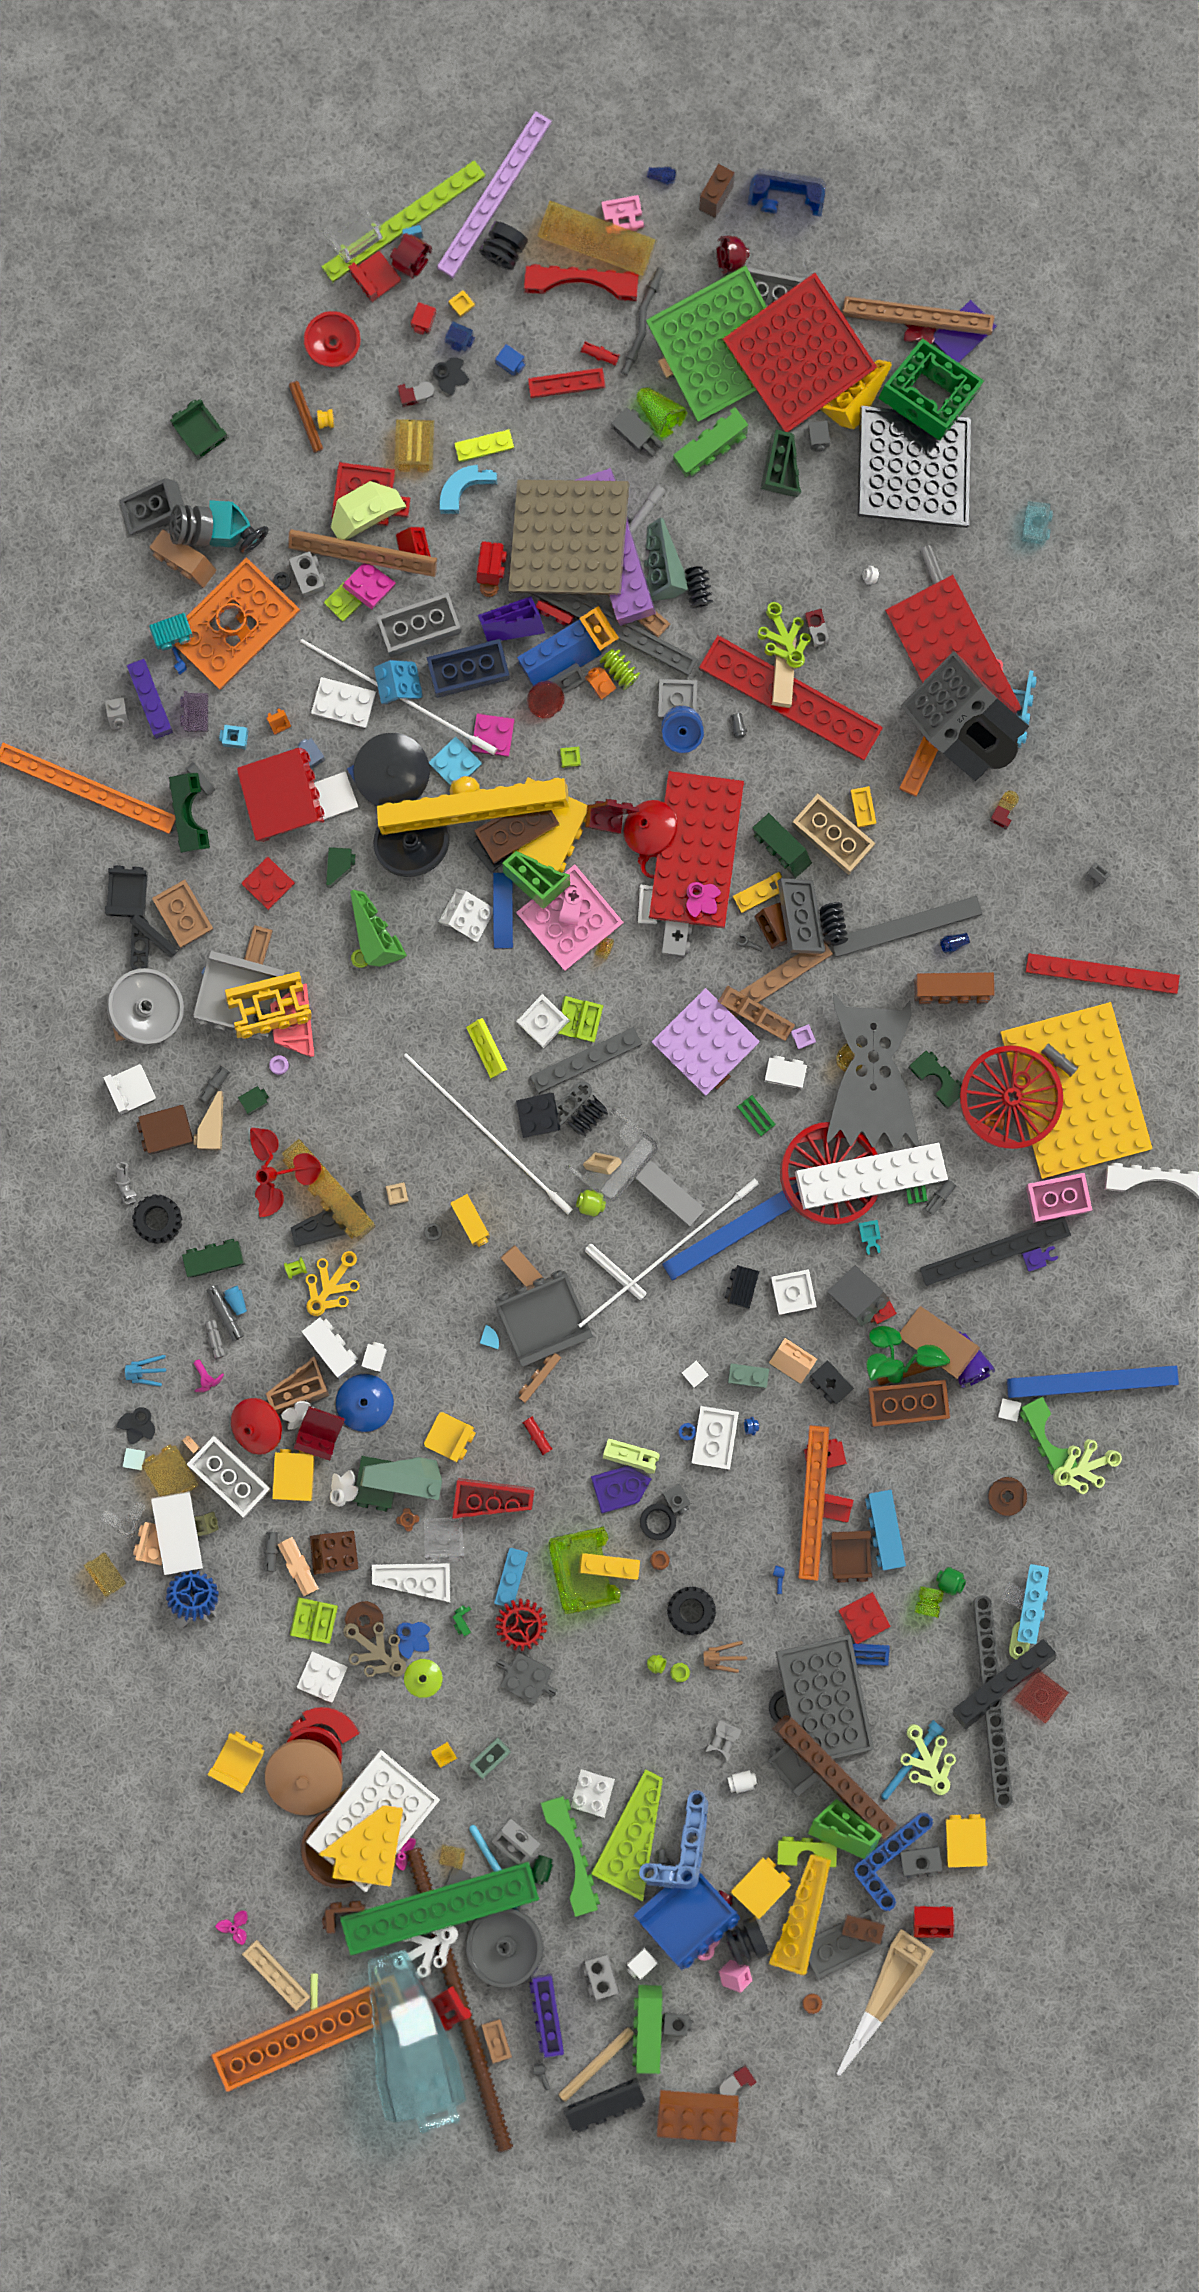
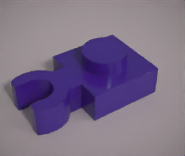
[1022,1246,1058,1272]

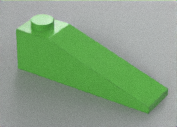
[350,890,407,967]

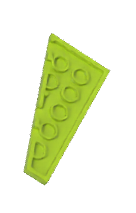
[591,1769,663,1901]

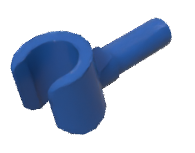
[172,647,187,674]
[773,1566,785,1594]

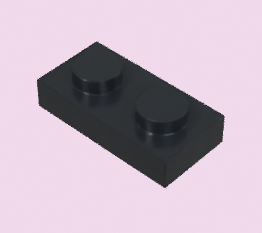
[467,835,505,873]

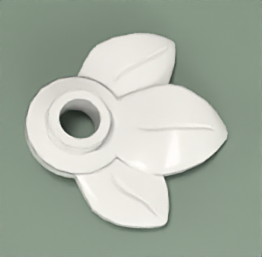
[281,1401,314,1430]
[330,1470,358,1507]

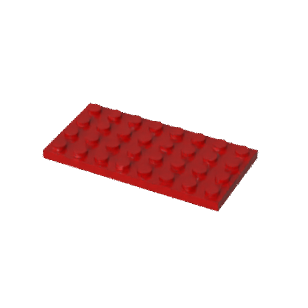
[886,575,1022,712]
[649,771,744,929]

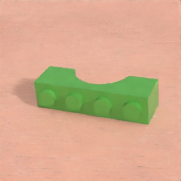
[1019,1397,1077,1475]

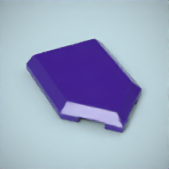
[591,1466,651,1514]

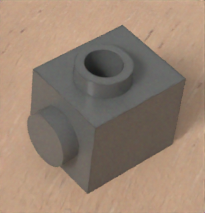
[663,1484,691,1515]

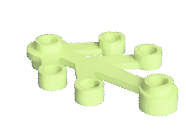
[1053,1439,1122,1494]
[900,1724,956,1795]

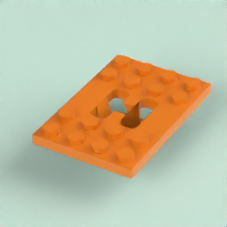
[173,557,300,690]

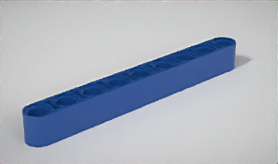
[662,1182,801,1281]
[1006,1366,1179,1398]

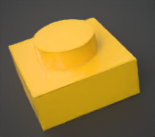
[448,290,475,318]
[431,1742,457,1768]

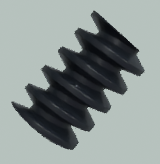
[685,566,713,608]
[819,902,848,945]
[566,1095,608,1137]

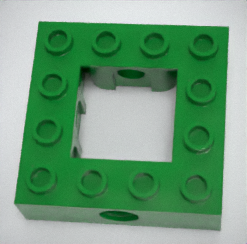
[878,338,984,441]

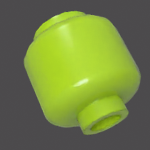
[576,1189,606,1217]

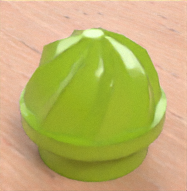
[647,1655,667,1674]

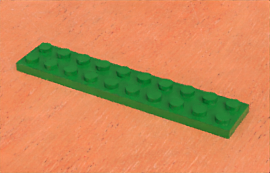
[340,1862,539,1956]

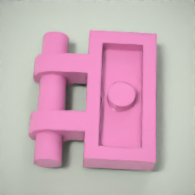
[602,195,644,235]

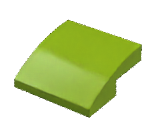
[558,996,603,1043]
[289,1597,338,1644]

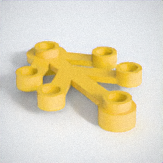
[306,1251,360,1316]

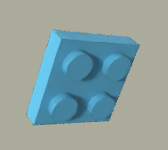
[429,737,482,786]

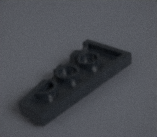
[291,1190,370,1247]

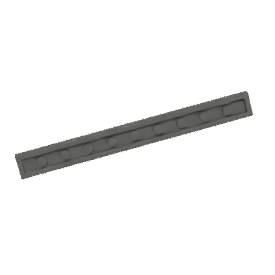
[530,593,698,676]

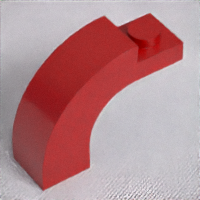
[289,1707,360,1744]

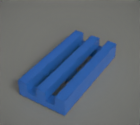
[852,1644,890,1666]

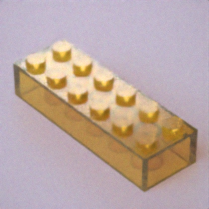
[537,201,657,276]

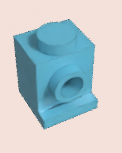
[219,725,248,749]

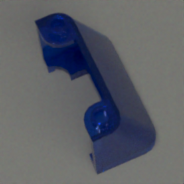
[748,169,826,217]

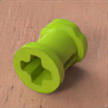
[284,1257,308,1280]

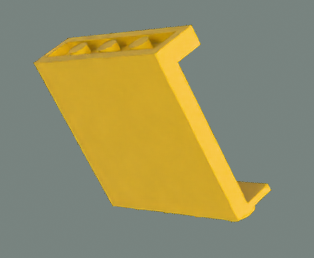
[512,777,587,873]

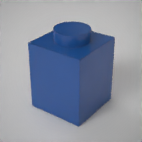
[495,344,525,376]

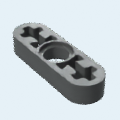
[556,1081,592,1126]

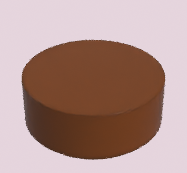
[803,1994,822,2014]

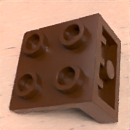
[309,1531,358,1574]

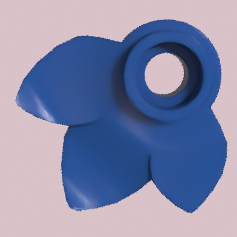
[396,1622,431,1659]

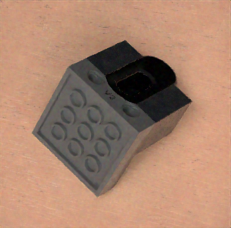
[900,651,1029,781]

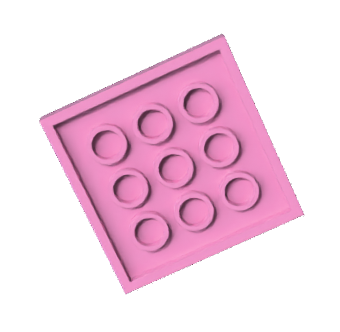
[516,865,624,971]

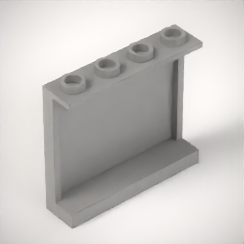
[192,951,285,1041]

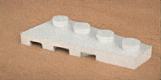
[372,1563,450,1602]

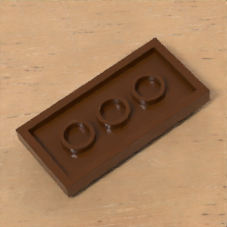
[474,810,560,864]

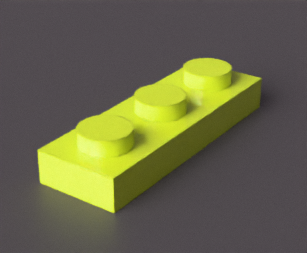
[454,429,514,462]
[466,1018,508,1079]

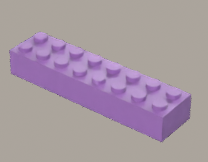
[576,468,656,626]

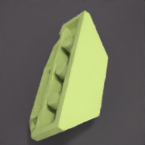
[331,481,406,540]

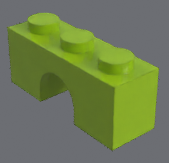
[777,1836,837,1867]

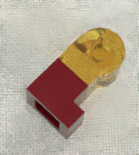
[990,791,1019,830]

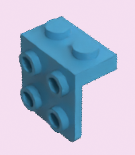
[374,660,423,704]

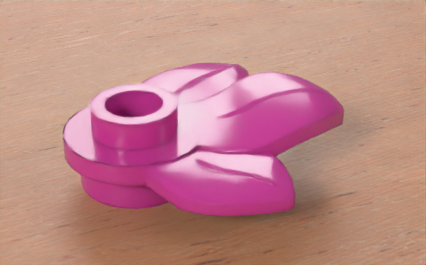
[686,882,721,917]

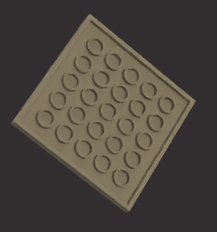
[509,480,629,595]

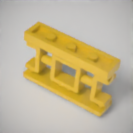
[225,972,312,1039]

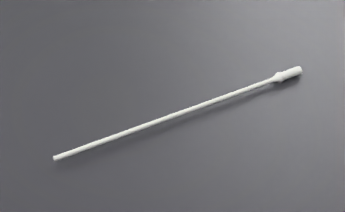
[300,639,497,755]
[404,1053,573,1215]
[578,1178,759,1328]

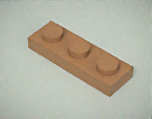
[519,1353,561,1403]

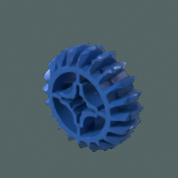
[166,1570,219,1622]

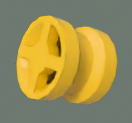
[317,409,334,429]

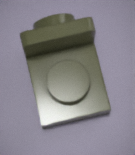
[194,1511,219,1536]

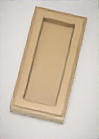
[583,1152,622,1175]

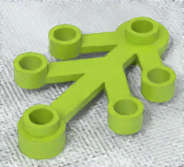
[757,602,811,668]

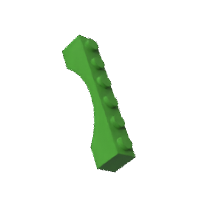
[541,1796,600,1917]

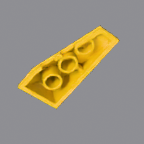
[820,360,892,429]

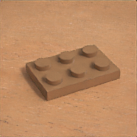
[152,880,214,948]

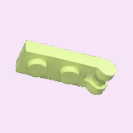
[603,1438,660,1474]

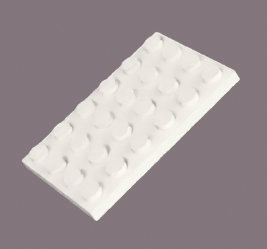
[305,1750,440,1892]

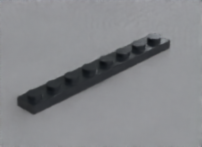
[919,1217,1071,1286]

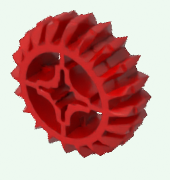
[495,1598,548,1651]

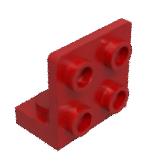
[348,251,401,302]

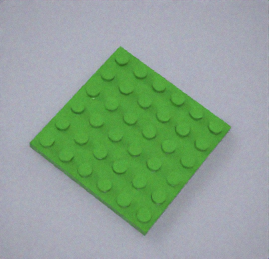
[645,266,766,422]

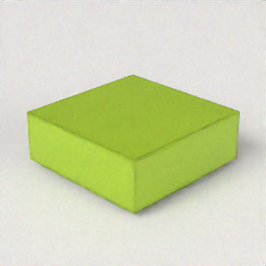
[560,746,581,768]

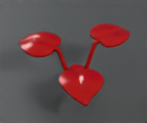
[250,1127,322,1217]

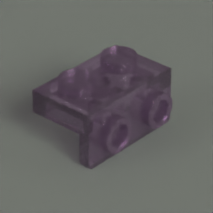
[180,691,208,732]

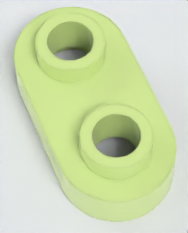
[1009,1621,1030,1660]

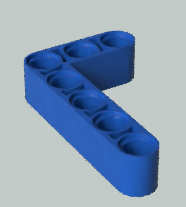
[853,1812,933,1911]

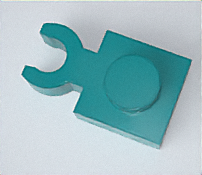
[858,1220,881,1255]

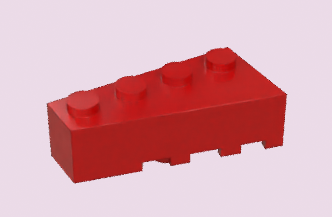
[452,1478,535,1519]

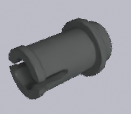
[730,713,747,738]

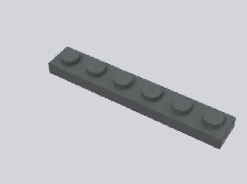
[530,1027,642,1094]

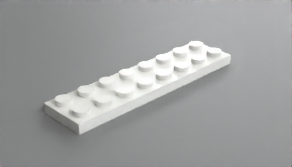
[795,1143,948,1210]

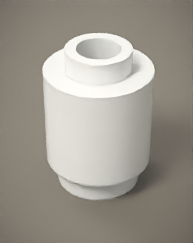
[728,1770,757,1794]

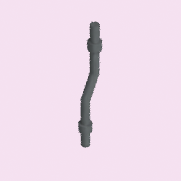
[621,267,664,375]

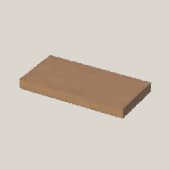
[900,1306,980,1379]

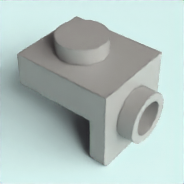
[105,697,130,730]

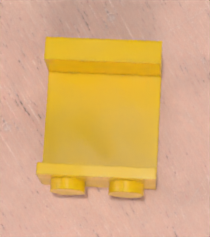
[208,1731,265,1793]

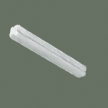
[585,1244,646,1300]

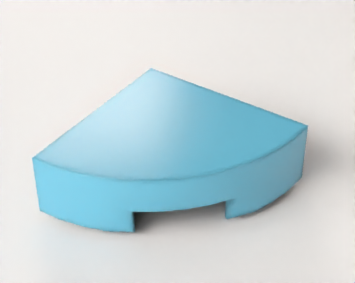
[480,1325,499,1349]

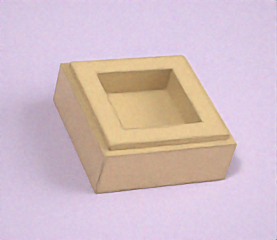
[386,1182,408,1205]

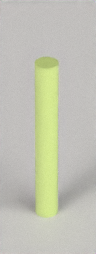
[310,1974,318,2010]

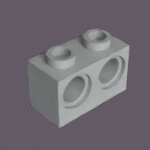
[289,551,326,598]
[582,1954,618,2000]

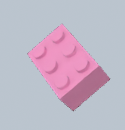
[1026,1173,1092,1223]

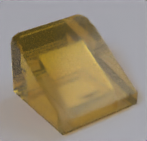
[595,938,614,959]

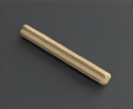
[559,2027,635,2101]

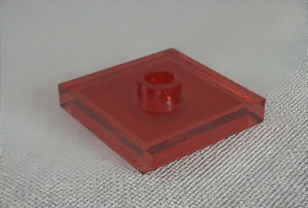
[1014,1671,1069,1724]

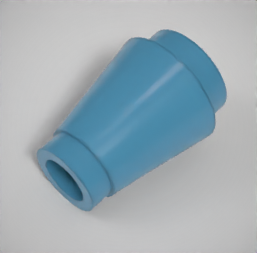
[224,1285,247,1315]

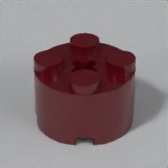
[390,233,432,279]

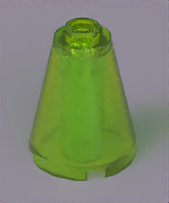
[636,387,687,438]

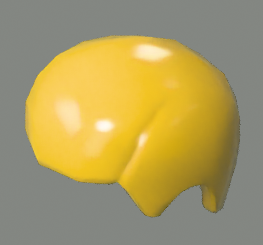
[449,776,480,795]

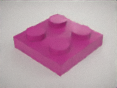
[342,563,396,610]
[471,714,515,757]

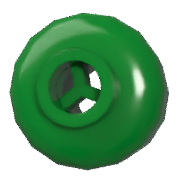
[936,1567,966,1596]

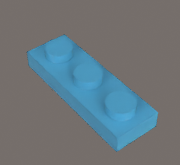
[494,1548,528,1607]

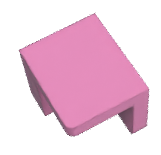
[719,1960,752,1993]

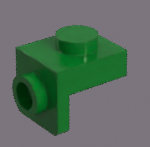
[452,1605,472,1637]

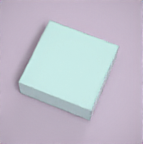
[123,1448,146,1470]

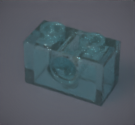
[1021,501,1053,545]

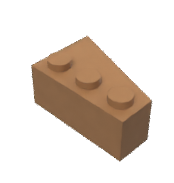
[149,529,217,588]
[266,1356,329,1415]

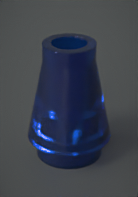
[647,166,676,185]
[940,933,970,954]

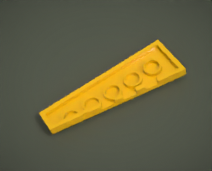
[769,1855,831,1975]

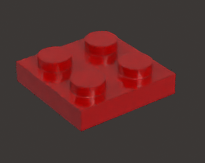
[241,857,295,910]
[838,1592,891,1644]

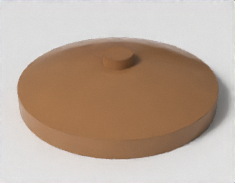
[265,1739,343,1815]

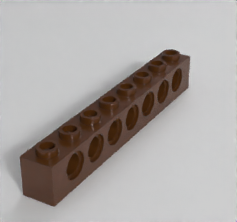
[772,1715,897,1839]

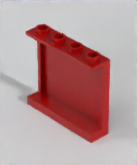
[237,747,325,842]

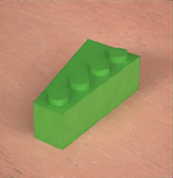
[673,407,748,477]
[633,1985,662,2074]

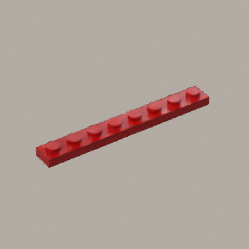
[1025,953,1180,994]

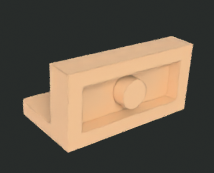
[769,1338,817,1384]

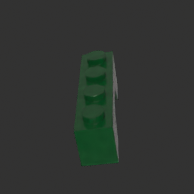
[169,773,210,853]

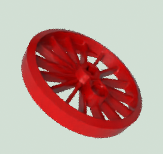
[960,1045,1063,1149]
[780,1122,879,1225]

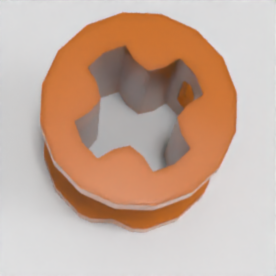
[984,1111,1005,1130]

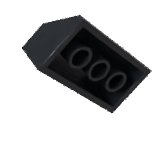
[564,2077,646,2133]

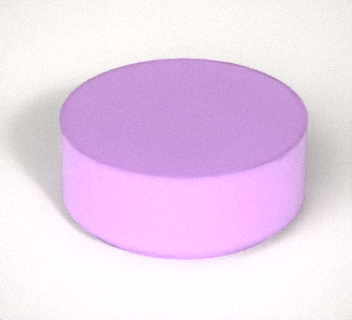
[269,1055,289,1075]

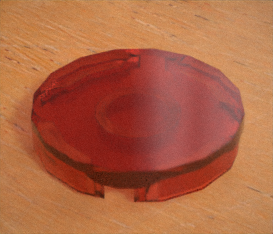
[527,681,564,719]

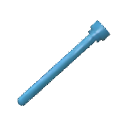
[881,1720,945,1800]

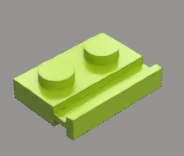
[324,576,362,622]

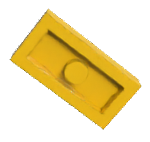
[850,786,876,828]

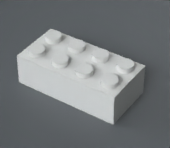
[187,1436,272,1518]

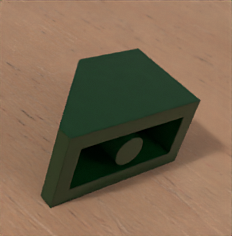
[326,847,356,888]

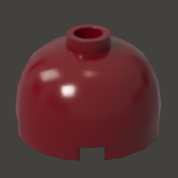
[716,235,749,274]

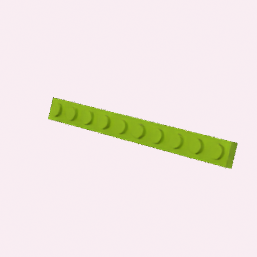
[322,160,486,283]

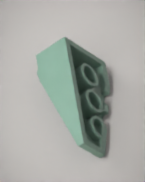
[644,518,688,601]
[360,1457,442,1500]

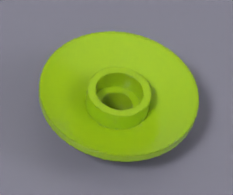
[404,1659,443,1698]

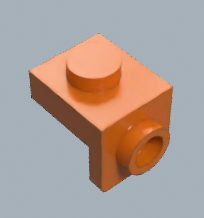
[585,667,617,700]

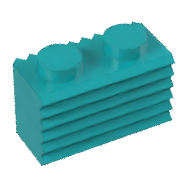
[149,613,193,651]

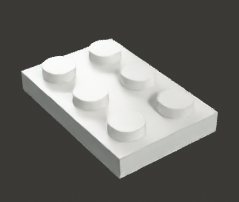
[311,677,376,729]
[692,1406,739,1470]

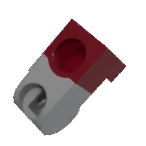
[398,382,434,407]
[804,608,829,647]
[719,2065,757,2095]

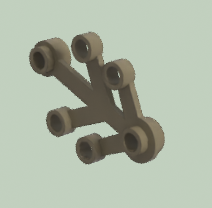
[343,1622,406,1677]

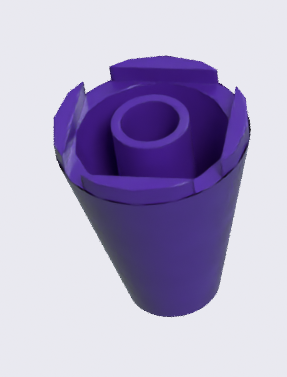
[958,1332,995,1388]

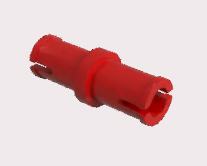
[581,341,620,366]
[522,1416,553,1455]

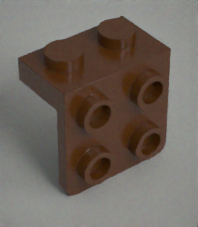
[322,1900,366,1934]

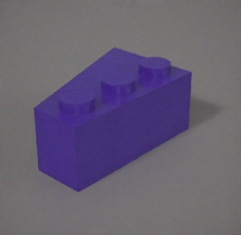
[478,596,545,642]

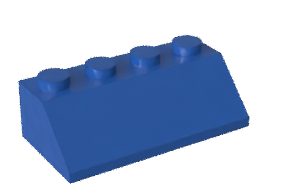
[517,620,602,688]

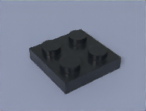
[516,1093,561,1138]

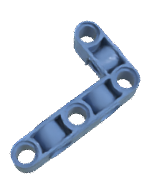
[639,1790,708,1889]

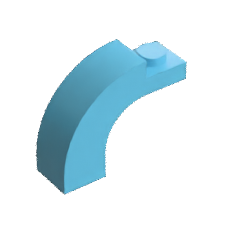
[440,465,497,514]

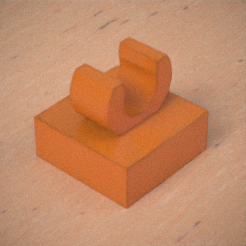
[267,709,291,735]

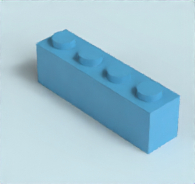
[865,1490,906,1570]

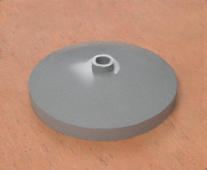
[107,968,184,1045]

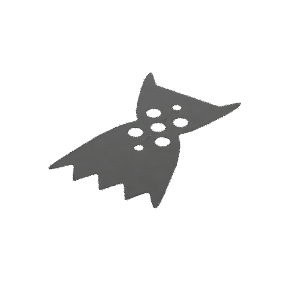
[827,993,919,1148]

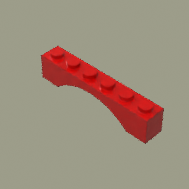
[524,264,639,302]

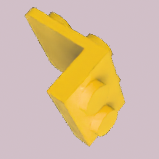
[424,1412,476,1463]

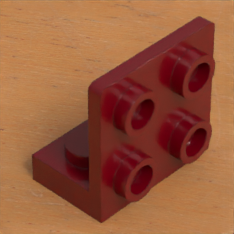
[585,799,639,834]
[294,1406,345,1461]

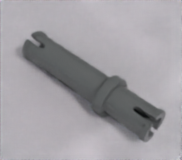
[206,1285,244,1341]

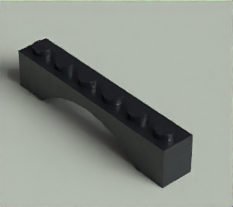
[953,1639,1056,1730]

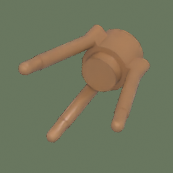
[704,1641,747,1673]

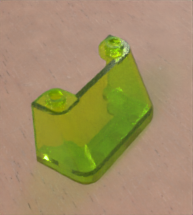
[548,1527,621,1614]

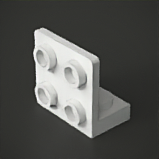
[438,889,493,942]
[103,1064,156,1115]

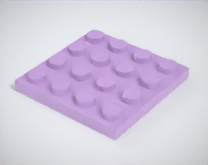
[651,988,760,1096]

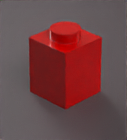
[411,302,436,335]

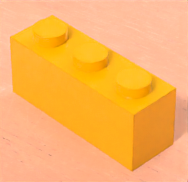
[578,1553,640,1580]

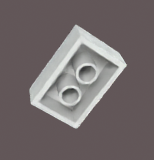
[302,1318,358,1379]

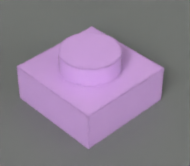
[791,1024,816,1050]

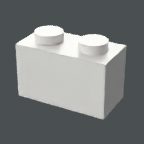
[764,1056,807,1090]

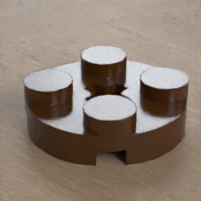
[988,1477,1027,1516]
[345,1601,384,1639]

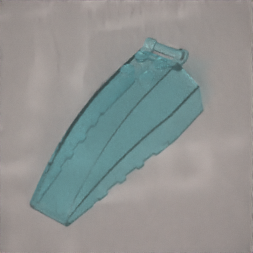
[368,1950,467,2134]

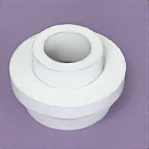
[863,566,879,585]

